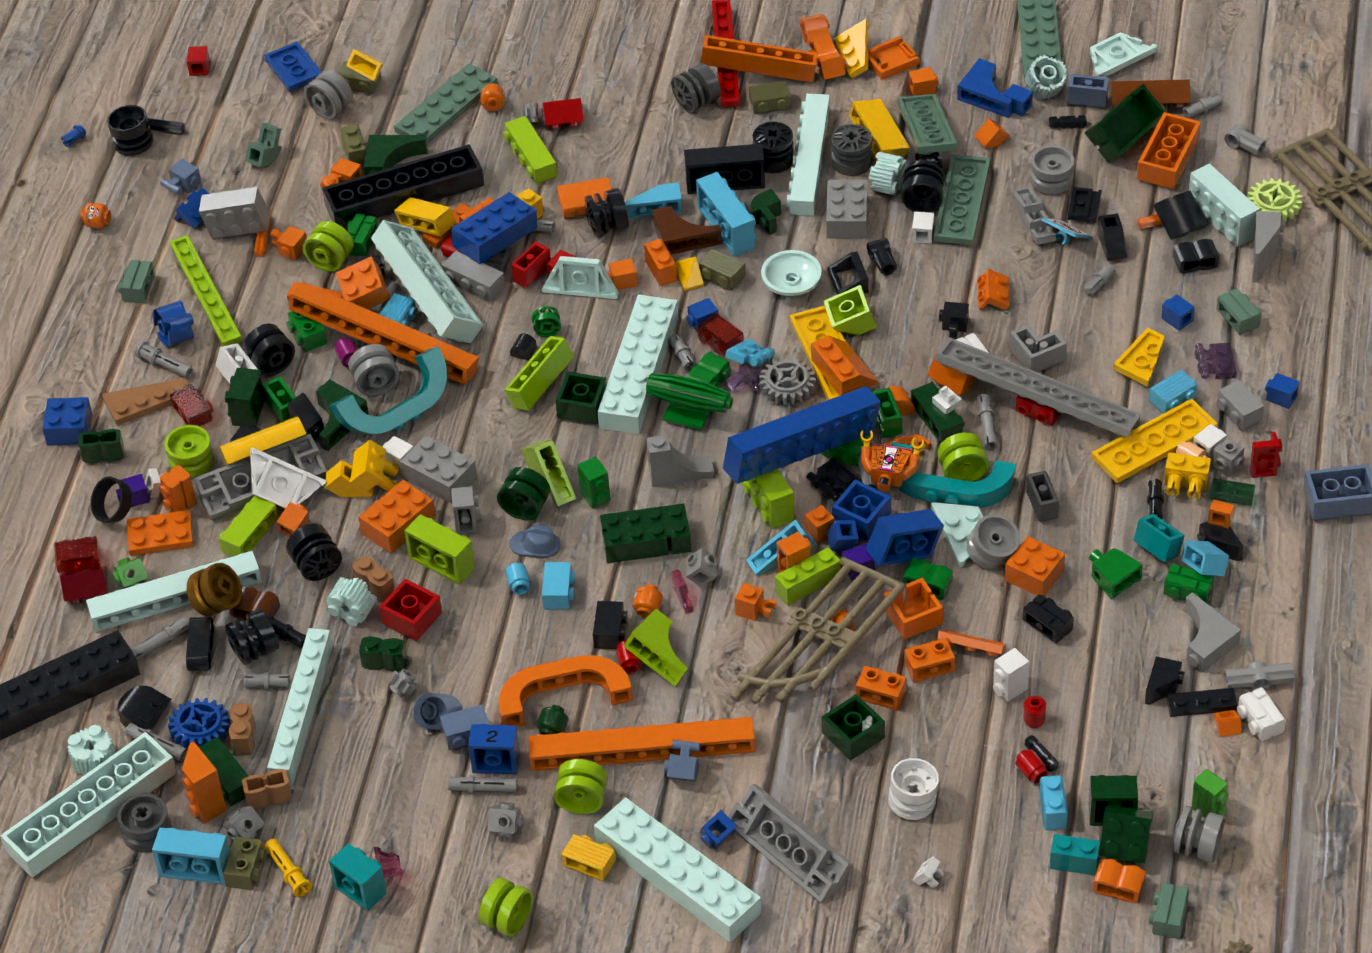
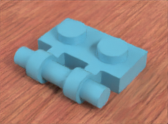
[725,339,775,366]

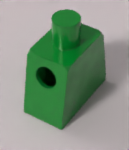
[1089,548,1143,600]

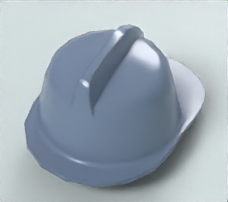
[510,524,560,557]
[412,693,463,730]

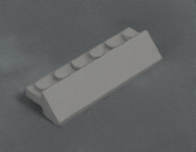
[194,434,327,520]
[728,784,853,903]

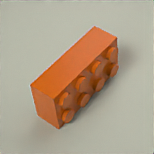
[1137,112,1201,189]

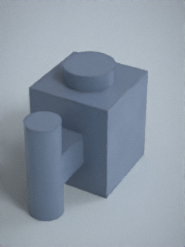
[160,159,201,195]
[664,740,701,782]

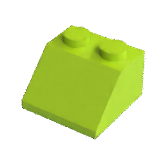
[823,285,877,335]

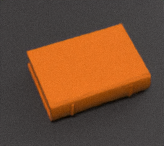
[557,177,612,219]

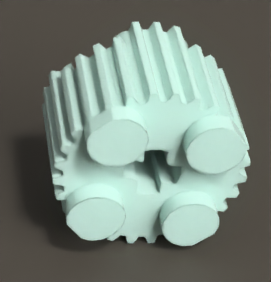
[1025,55,1067,100]
[869,152,907,195]
[327,577,377,626]
[67,725,115,776]

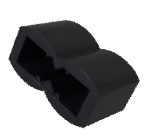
[1173,239,1220,273]

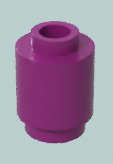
[335,338,357,367]

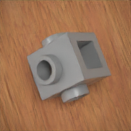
[1213,438,1245,477]
[686,548,718,587]
[487,802,524,837]
[223,806,265,841]

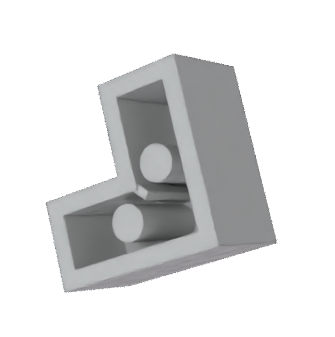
[1010,325,1067,372]

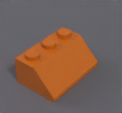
[811,336,878,396]
[182,741,227,824]

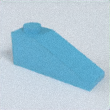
[625,182,683,219]
[746,519,816,576]

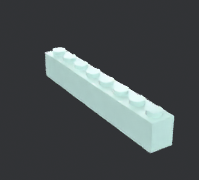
[787,94,830,216]
[86,551,262,632]
[267,628,333,786]

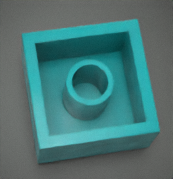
[329,843,387,912]

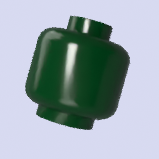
[536,705,569,735]

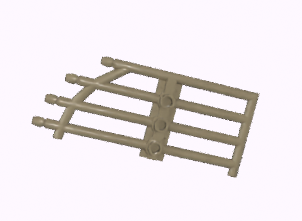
[1269,128,1372,252]
[730,557,907,704]

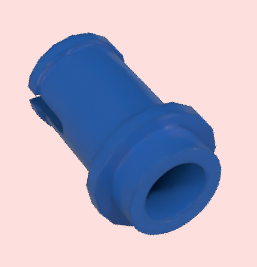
[61,125,86,147]

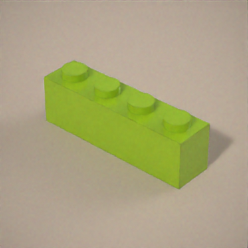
[503,116,557,184]
[504,336,574,410]

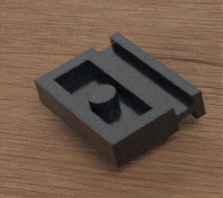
[1067,187,1102,223]

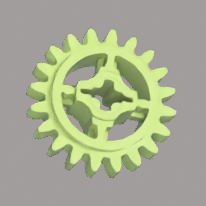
[1247,178,1302,222]

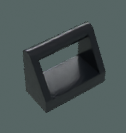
[827,251,869,295]

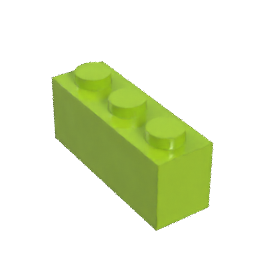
[219,496,278,557]
[775,547,841,606]

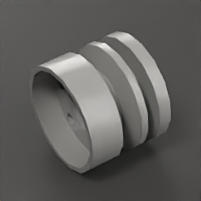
[1173,806,1225,863]

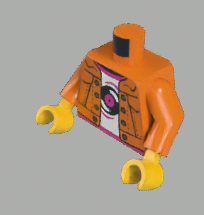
[860,430,926,492]

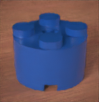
[152,300,194,347]

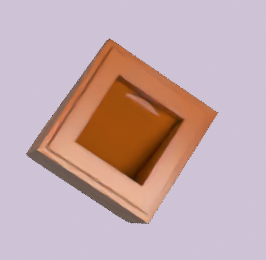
[1213,710,1242,736]

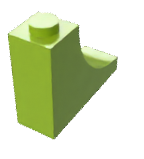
[521,440,576,507]
[623,609,689,686]

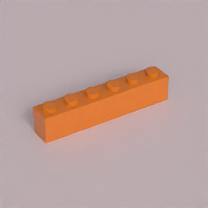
[701,35,818,83]

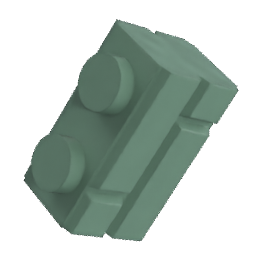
[118,260,155,303]
[1216,288,1261,335]
[1149,883,1190,939]

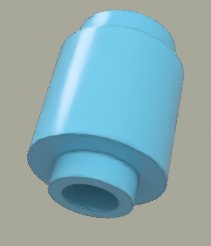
[505,563,531,595]

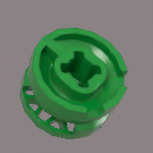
[532,306,561,338]

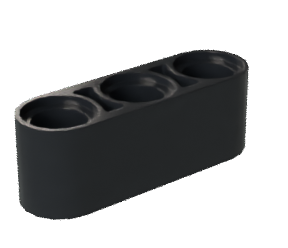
[186,617,214,671]

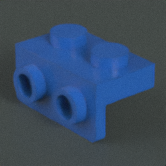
[174,187,210,229]

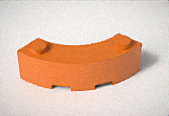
[799,14,847,80]

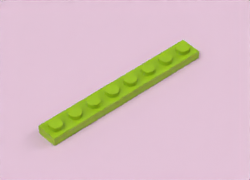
[169,235,242,347]

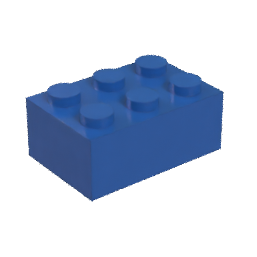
[866,509,944,566]

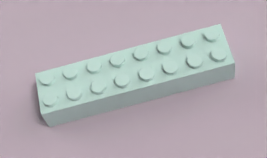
[371,220,483,343]
[598,295,678,434]
[0,732,177,878]
[594,797,762,943]

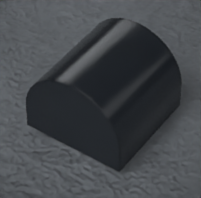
[510,333,537,360]

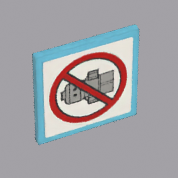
[1042,218,1092,245]

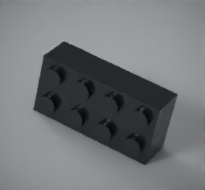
[684,144,765,194]

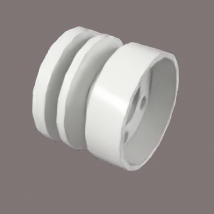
[888,758,939,820]

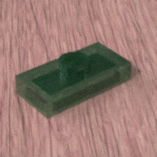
[1209,478,1256,506]

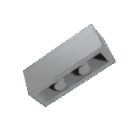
[441,251,505,301]

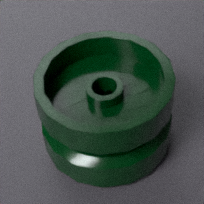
[497,467,551,520]

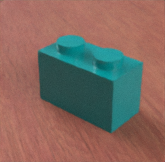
[1133,514,1185,562]
[1050,834,1100,875]

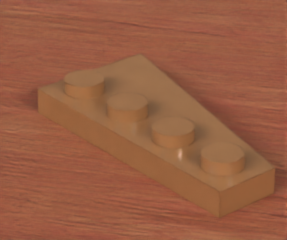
[101,378,193,426]

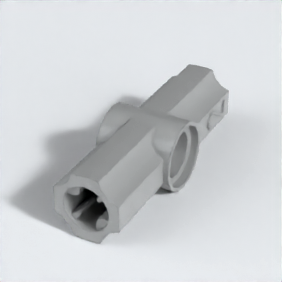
[1224,661,1294,690]

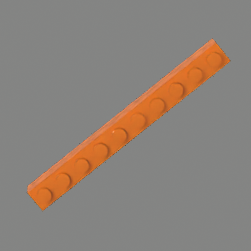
[289,282,479,385]
[528,717,755,771]

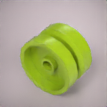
[302,221,354,272]
[164,425,214,478]
[937,432,989,482]
[553,759,608,814]
[478,877,533,937]

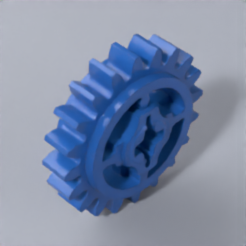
[168,698,231,748]

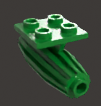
[646,373,733,430]

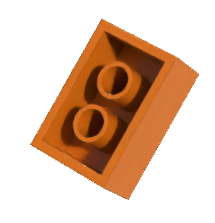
[358,480,436,553]

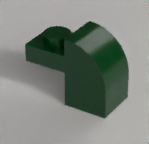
[751,189,781,235]

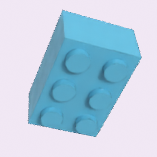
[152,827,230,885]

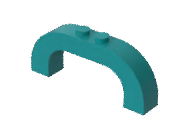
[329,346,447,435]
[891,442,1016,508]

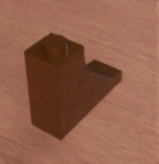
[652,206,722,255]

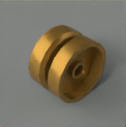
[186,563,242,617]

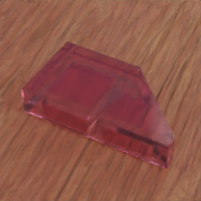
[671,569,693,614]

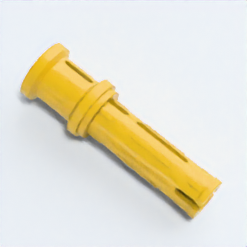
[264,839,312,897]

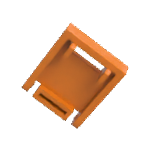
[867,36,921,80]

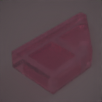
[374,847,402,878]

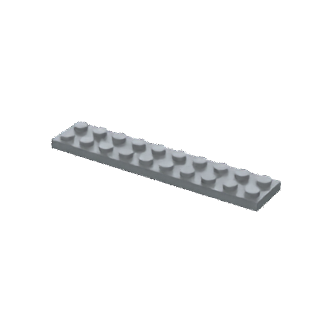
[935,337,1141,438]

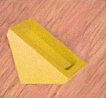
[346,49,383,82]
[675,256,704,292]

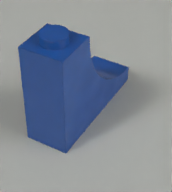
[957,58,1012,118]

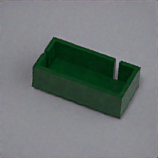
[1085,84,1167,163]
[600,503,692,563]

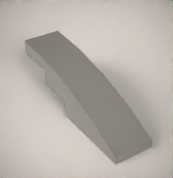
[1012,186,1056,245]

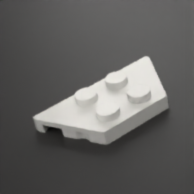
[250,447,326,509]

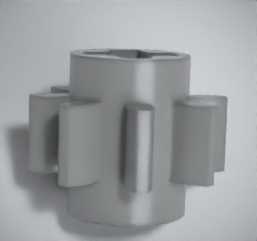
[520,103,543,124]
[389,669,416,697]

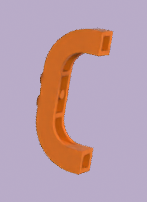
[499,655,633,727]

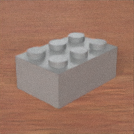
[826,180,867,238]
[199,187,270,239]
[400,435,477,504]

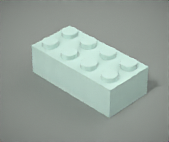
[1189,163,1260,247]

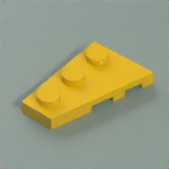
[834,19,869,79]
[1113,328,1165,387]

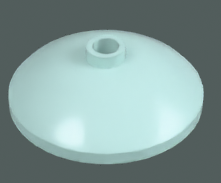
[761,250,822,296]

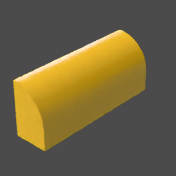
[849,99,910,162]
[218,416,306,466]

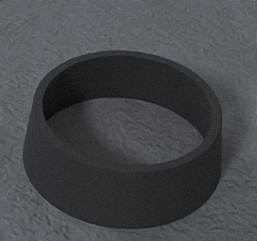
[90,476,132,522]

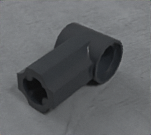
[867,238,897,276]

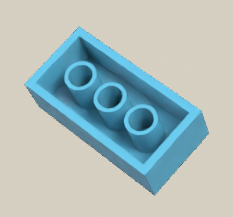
[696,172,756,256]

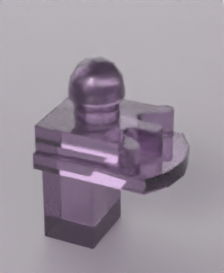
[726,365,761,393]

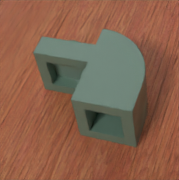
[245,123,282,167]

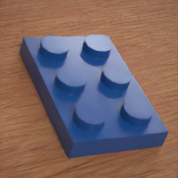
[264,41,321,92]

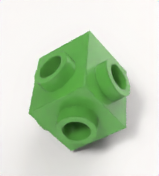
[112,557,148,588]

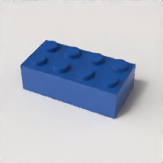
[452,192,537,264]

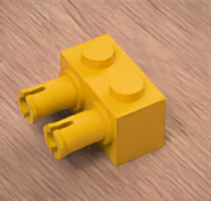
[350,439,399,492]
[1164,452,1211,500]

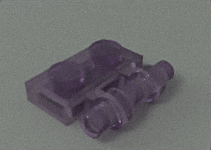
[1194,342,1237,379]

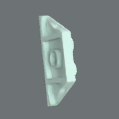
[1090,32,1158,77]
[542,256,619,299]
[931,502,983,568]

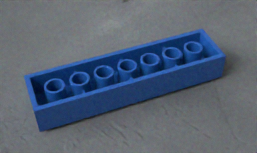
[723,386,881,484]

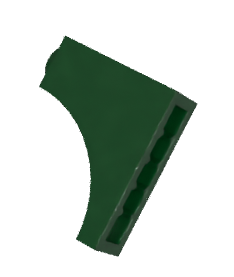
[364,135,428,175]
[316,379,369,451]

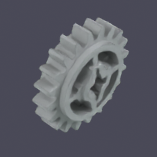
[759,357,816,405]

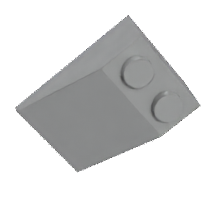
[1252,211,1284,282]

